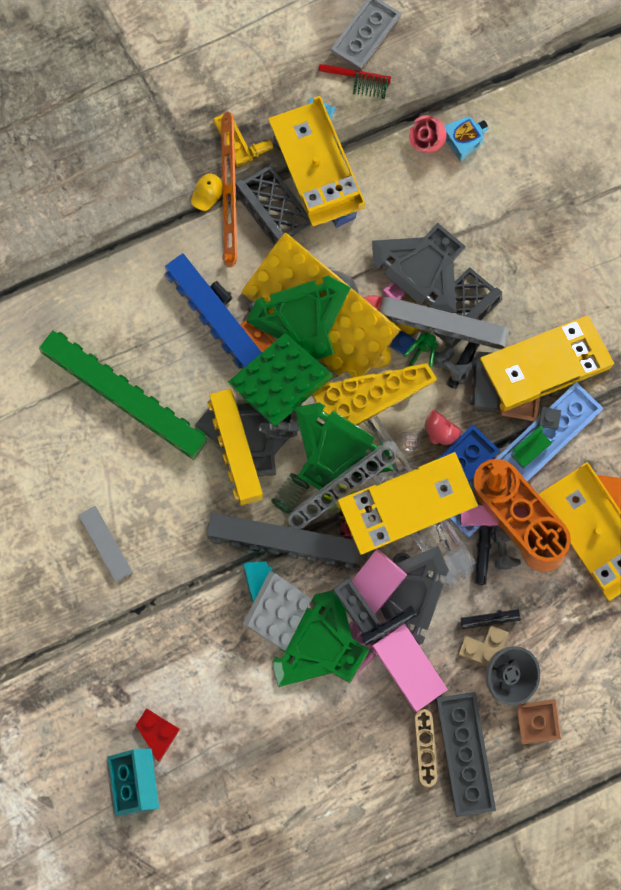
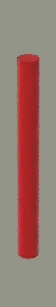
[318,64,391,84]

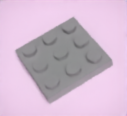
[243,571,311,650]

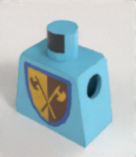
[445,117,489,161]

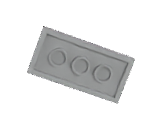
[331,0,401,71]

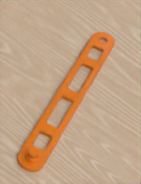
[221,112,237,268]

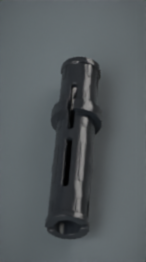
[446,342,480,389]
[474,526,492,585]
[360,606,418,646]
[461,609,521,630]

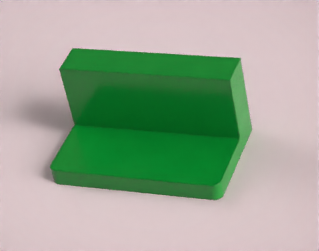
[511,426,552,469]

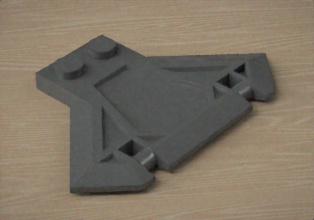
[372,223,466,313]
[195,403,299,477]
[381,546,449,645]

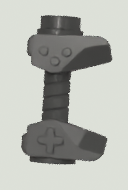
[433,347,472,383]
[491,526,521,570]

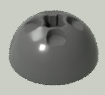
[485,646,540,705]

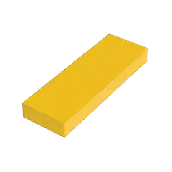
[213,111,253,167]

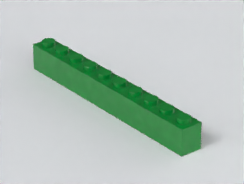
[39,330,207,461]

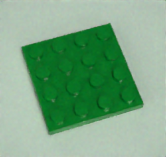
[228,333,333,427]

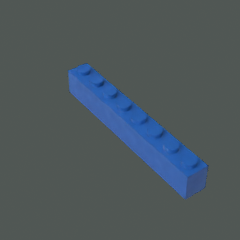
[165,253,262,369]

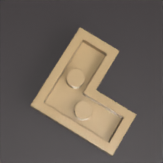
[458,626,509,666]

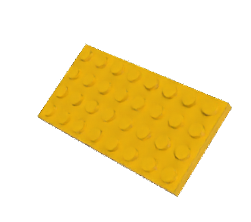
[241,233,401,380]

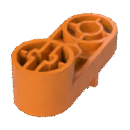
[472,459,571,572]

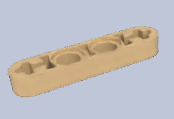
[414,709,437,788]

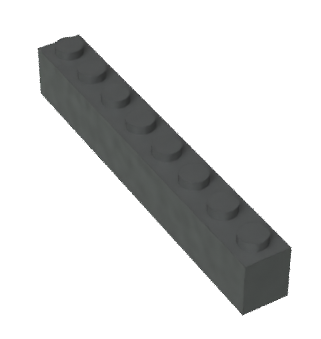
[207,513,362,570]

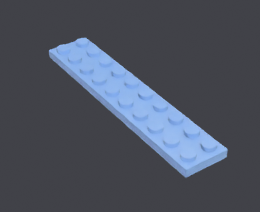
[449,382,603,538]

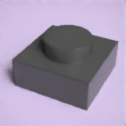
[539,407,561,430]

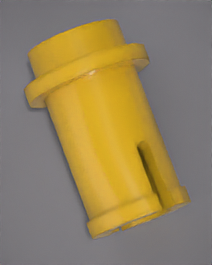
[249,138,274,158]

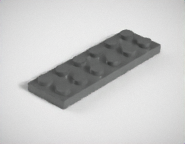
[436,692,496,817]

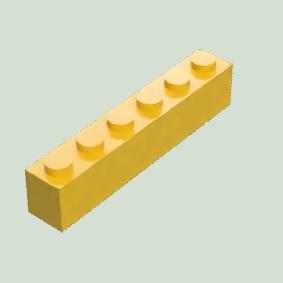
[207,388,263,506]

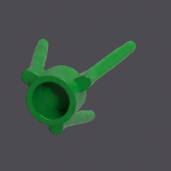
[404,332,438,368]

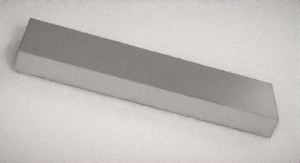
[78,506,133,582]

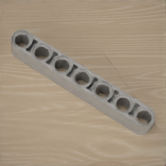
[379,297,509,349]
[288,441,398,529]

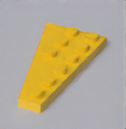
[312,363,437,426]

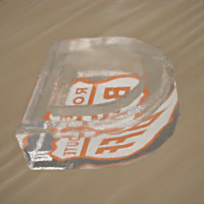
[402,432,422,452]

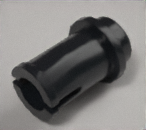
[210,281,233,305]

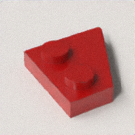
[136,708,180,762]

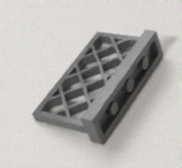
[235,165,311,246]
[433,267,503,348]

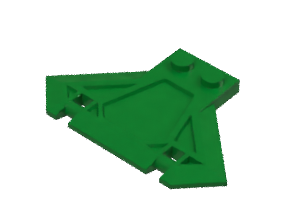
[246,275,351,360]
[295,402,394,497]
[273,590,370,687]

